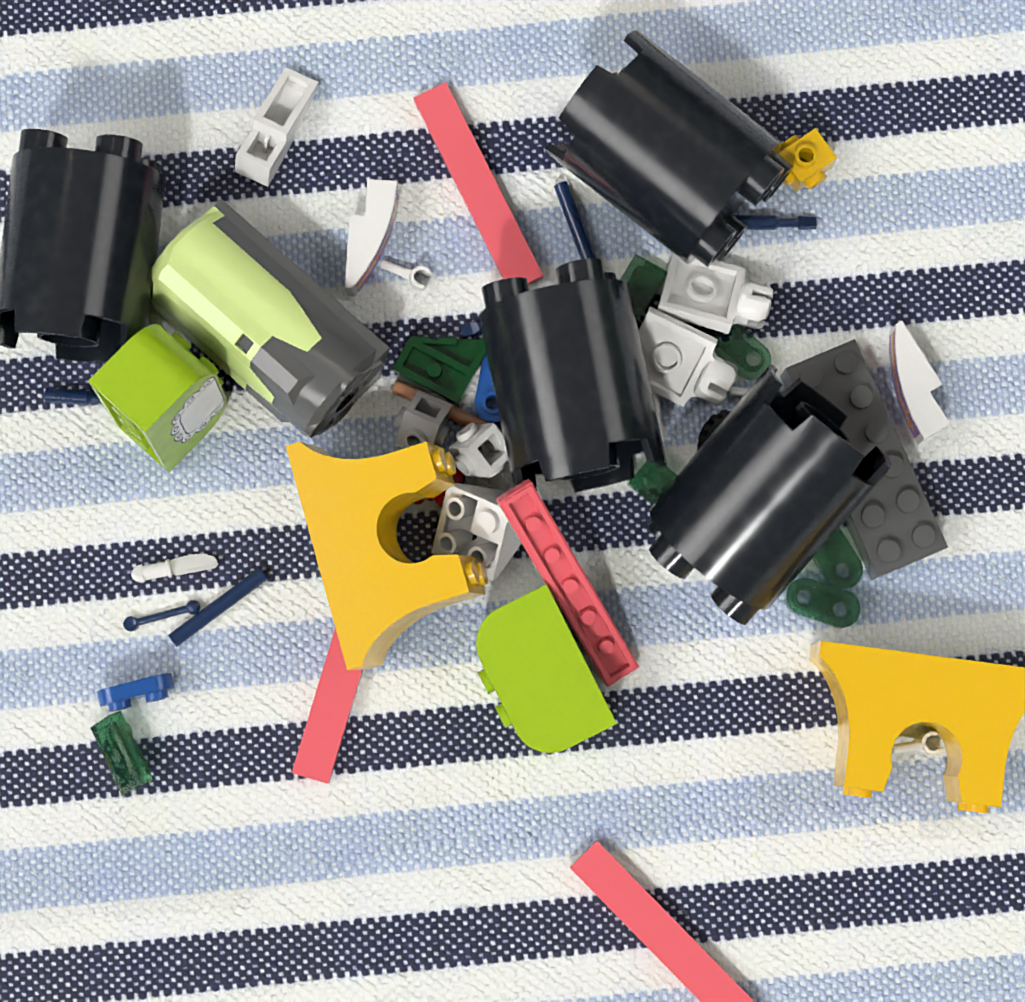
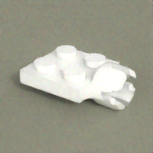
[657,253,773,334]
[638,306,738,407]

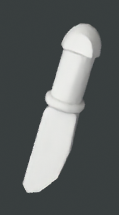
[131,554,218,582]

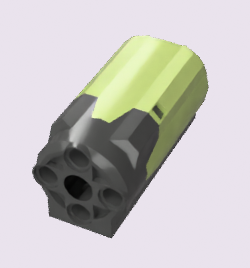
[151,199,390,438]

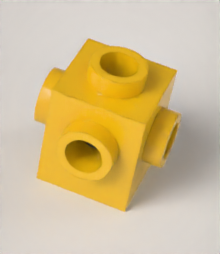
[779,128,837,192]

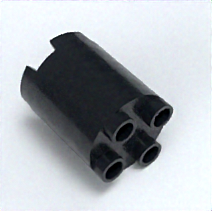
[545,30,794,267]
[0,129,166,364]
[479,258,667,493]
[647,364,892,625]

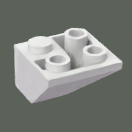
[431,483,521,581]

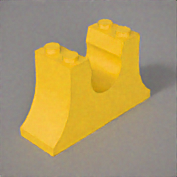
[285,442,488,670]
[809,641,1025,814]

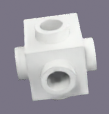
[449,423,508,478]

